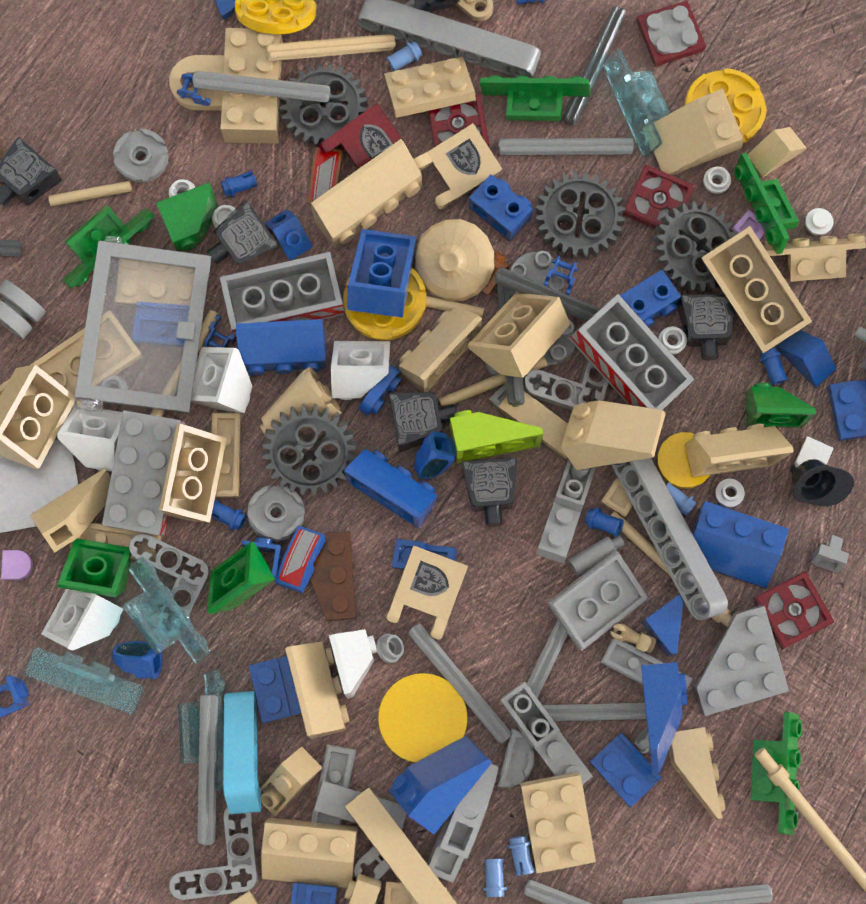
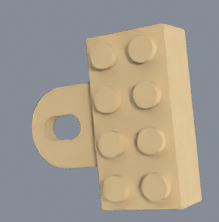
[169,28,283,144]

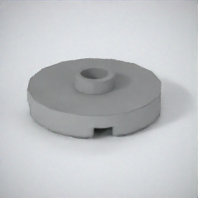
[113,129,169,183]
[247,485,305,541]

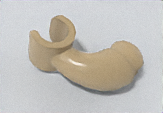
[610,624,656,653]

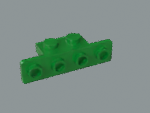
[480,75,591,121]
[734,153,799,254]
[62,205,155,289]
[751,712,802,835]

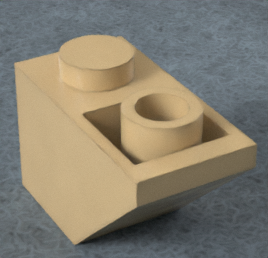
[260,746,322,817]

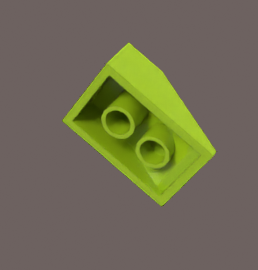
[450,410,543,464]

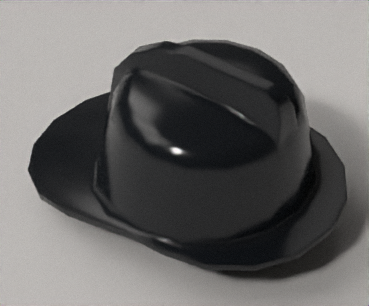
[790,459,854,507]

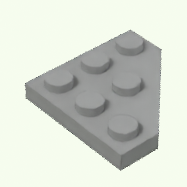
[694,605,789,716]

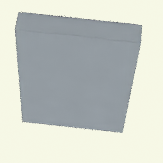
[547,551,649,651]

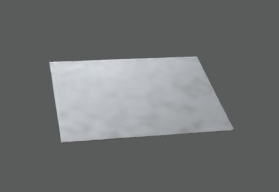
[0,439,78,533]

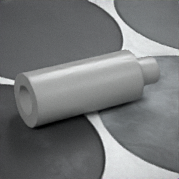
[567,535,625,577]

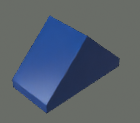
[776,330,836,388]
[642,595,684,657]

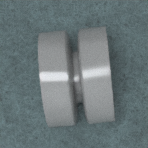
[0,279,46,340]

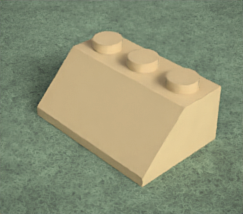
[468,293,570,378]
[399,306,482,392]
[0,364,77,469]
[159,424,227,523]
[685,424,794,477]
[285,642,350,739]
[261,817,358,888]

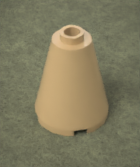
[260,367,341,434]

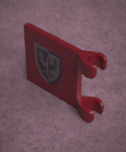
[318,103,409,169]

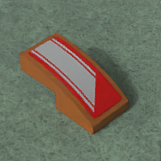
[308,147,343,202]

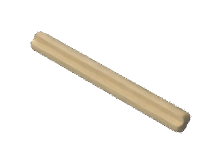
[265,34,396,61]

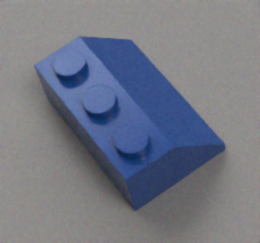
[236,319,327,376]
[344,449,438,529]
[692,501,789,589]

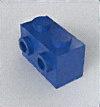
[469,174,533,242]
[620,270,681,328]

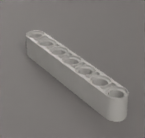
[357,0,541,78]
[611,458,728,620]

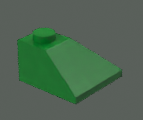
[157,183,218,251]
[746,383,816,428]

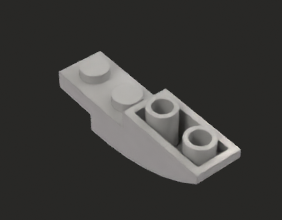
[536,459,596,564]
[500,681,593,785]
[427,764,499,883]

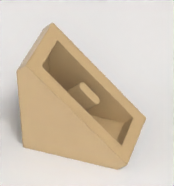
[748,127,806,178]

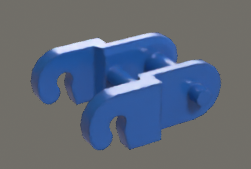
[177,73,211,106]
[543,255,578,295]
[203,315,235,348]

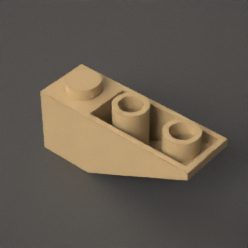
[30,468,111,553]
[669,727,725,819]

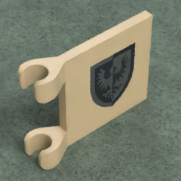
[413,123,503,210]
[386,545,468,640]

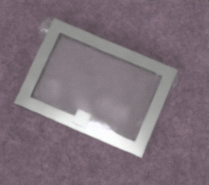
[74,236,212,414]

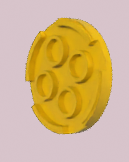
[235,0,316,34]
[684,68,767,144]
[343,268,427,340]
[379,673,467,763]

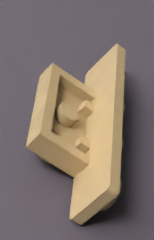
[763,233,866,282]

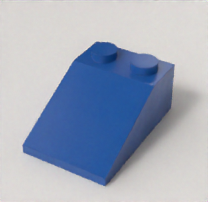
[347,229,417,318]
[641,662,687,775]
[388,736,492,834]

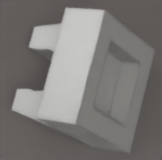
[810,535,849,573]

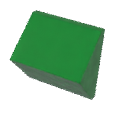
[58,538,131,597]
[207,541,275,615]

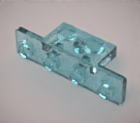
[603,50,670,157]
[123,556,211,664]
[25,648,144,714]
[178,670,224,792]

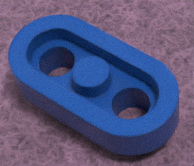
[358,365,402,416]

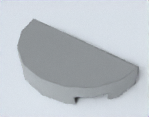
[498,728,534,788]

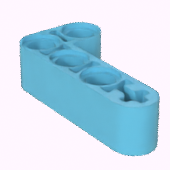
[223,691,261,814]

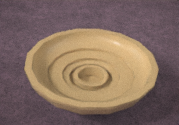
[414,219,494,301]

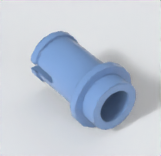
[386,41,422,71]
[666,482,697,517]
[507,835,535,876]
[483,859,507,897]

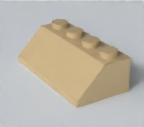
[311,139,422,248]
[701,226,812,353]

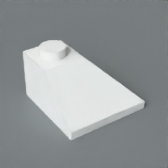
[331,341,390,400]
[191,347,252,413]
[58,405,123,471]
[41,589,123,650]
[329,630,377,699]

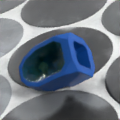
[413,431,456,479]
[111,641,163,679]

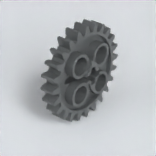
[279,63,368,147]
[535,171,625,260]
[652,202,738,293]
[262,403,356,495]

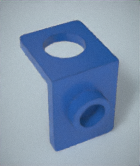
[264,209,312,260]
[241,538,283,582]
[0,675,29,718]

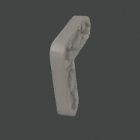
[523,358,608,411]
[129,534,209,638]
[169,807,258,900]

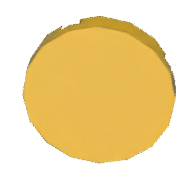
[657,432,710,489]

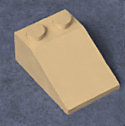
[645,89,743,175]
[561,400,665,470]

